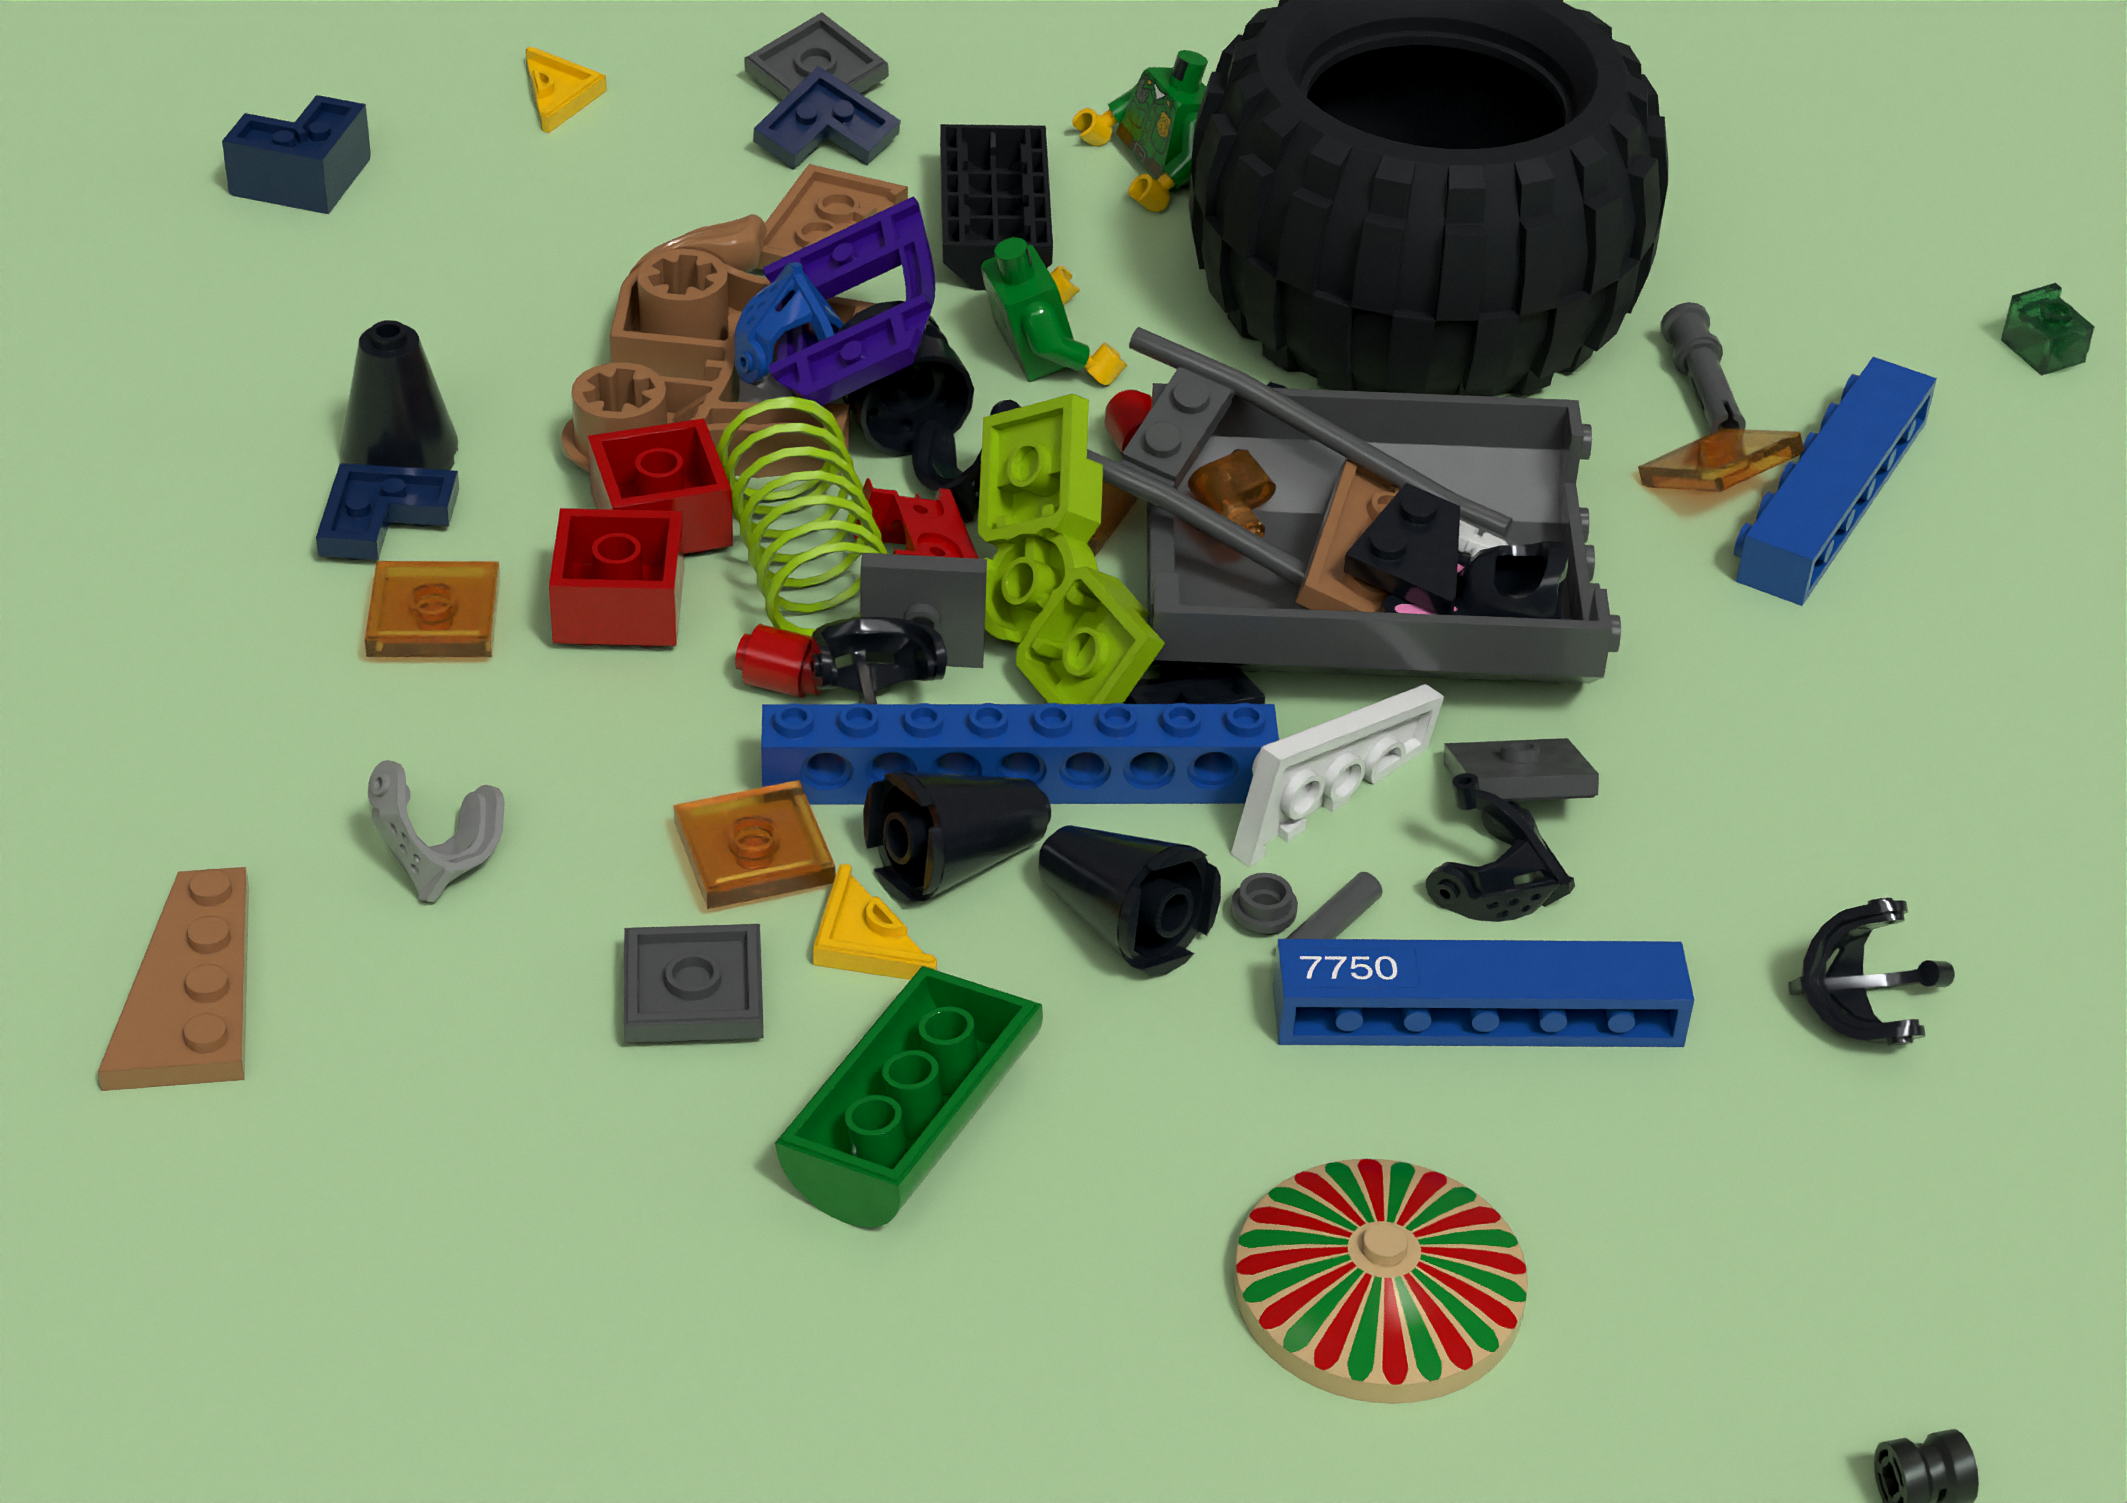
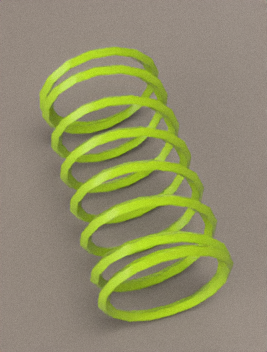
[716,396,888,636]

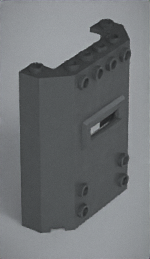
[1147,383,1621,684]

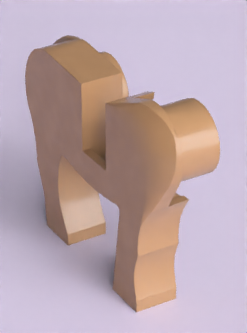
[561,214,876,483]

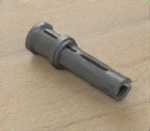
[1660,302,1746,442]

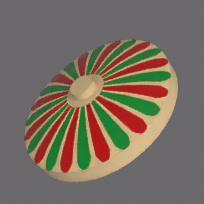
[1234,1159,1528,1404]

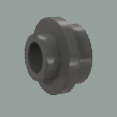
[1231,873,1298,933]

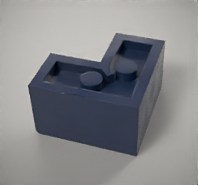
[222,95,371,215]

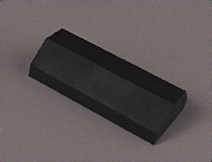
[940,124,1053,290]

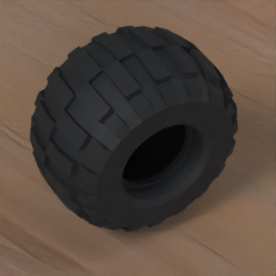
[1188,0,1668,397]

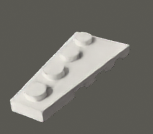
[1231,684,1444,867]

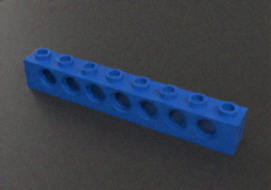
[761,703,1279,805]

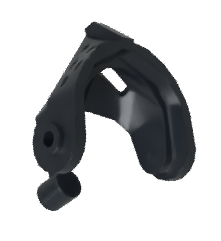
[912,400,1021,523]
[810,616,947,704]
[1426,773,1575,922]
[1788,898,1955,1046]

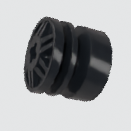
[837,300,974,456]

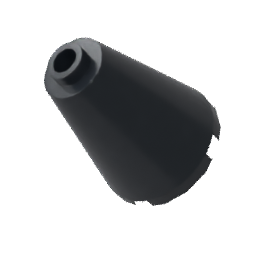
[340,320,458,470]
[863,771,1051,903]
[1038,825,1221,975]

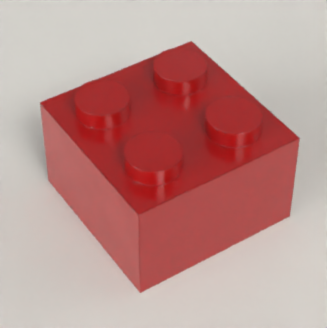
[587,418,733,554]
[549,508,685,647]

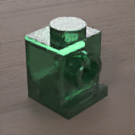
[2001,283,2095,376]

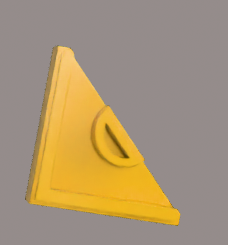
[526,47,607,133]
[813,864,937,980]

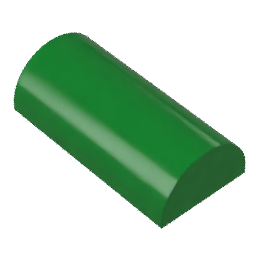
[775,966,1043,1228]

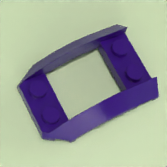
[763,196,935,406]

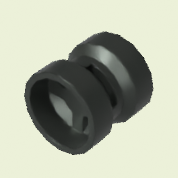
[1874,1429,1979,1503]

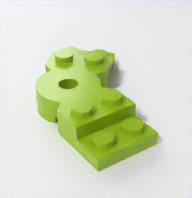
[978,393,1165,704]

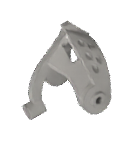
[368,760,505,902]

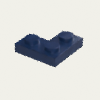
[753,66,901,169]
[316,463,459,560]

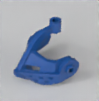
[734,262,844,384]

